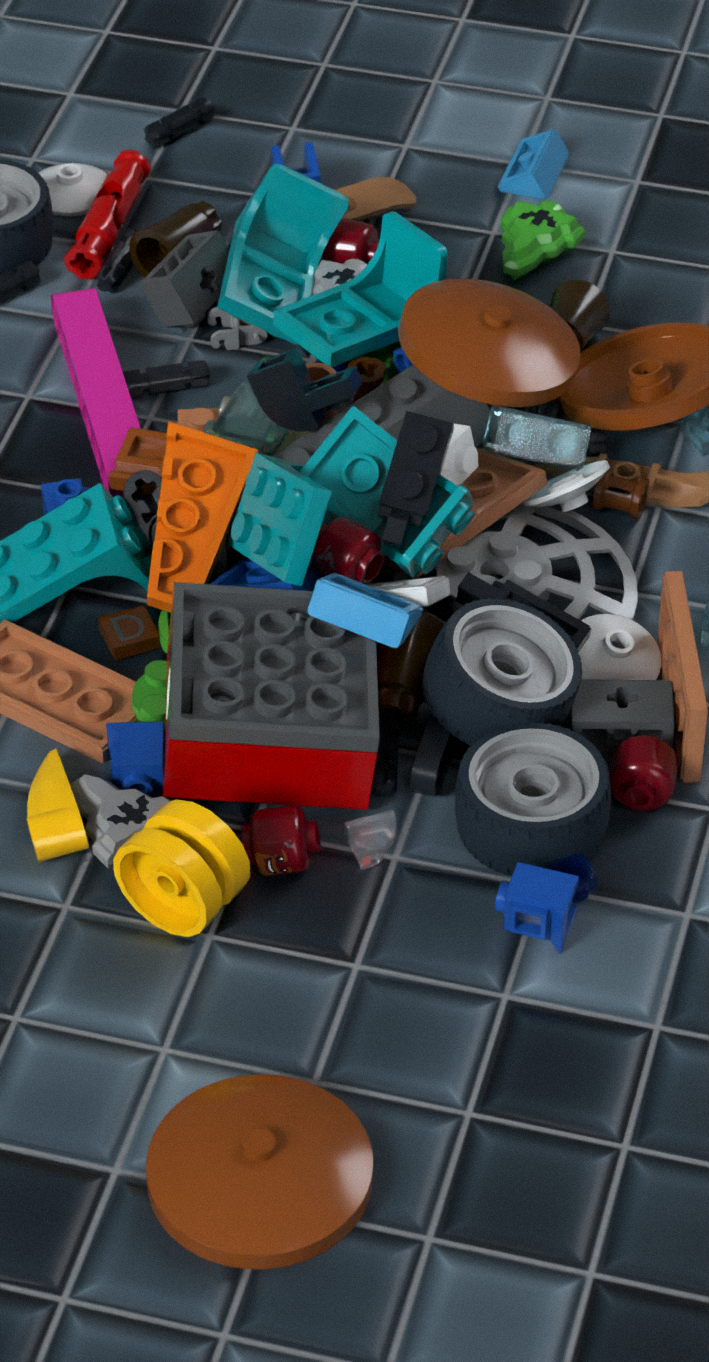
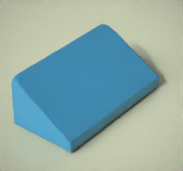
[498,129,569,199]
[307,573,423,648]

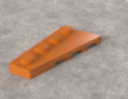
[147,421,258,613]

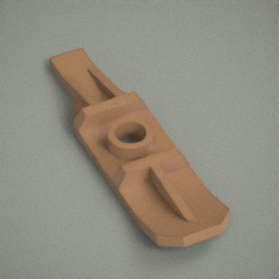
[335,177,416,221]
[534,453,709,508]

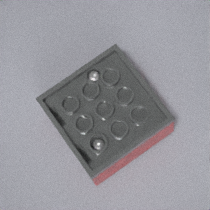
[163,582,380,810]

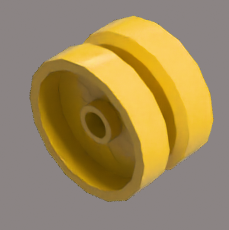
[113,799,250,937]

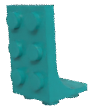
[217,164,349,345]
[273,211,448,367]
[299,406,475,579]
[227,452,332,586]
[0,482,153,623]

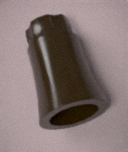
[129,201,222,277]
[549,280,610,352]
[377,612,444,726]

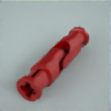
[64,150,151,279]

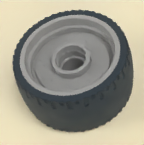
[0,159,53,274]
[422,598,582,746]
[455,722,611,876]

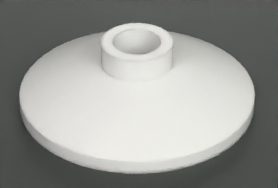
[39,163,107,217]
[522,460,610,512]
[578,614,661,680]

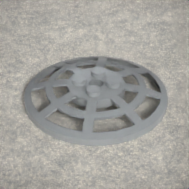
[376,503,638,649]

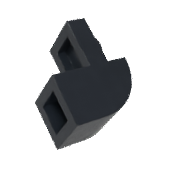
[247,348,362,432]

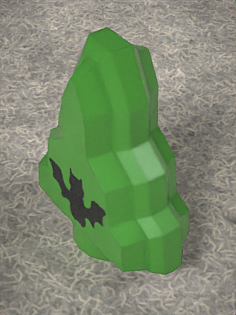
[500,200,586,280]

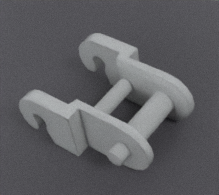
[207,307,268,350]

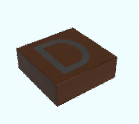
[98,605,161,661]

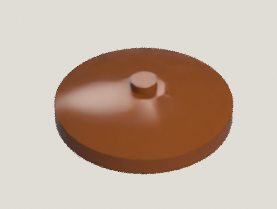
[398,278,581,407]
[559,322,709,431]
[146,1074,373,1270]

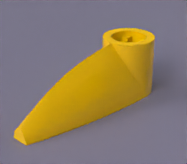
[26,748,89,863]

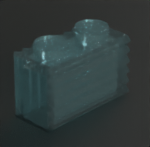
[204,381,291,456]
[482,405,591,471]

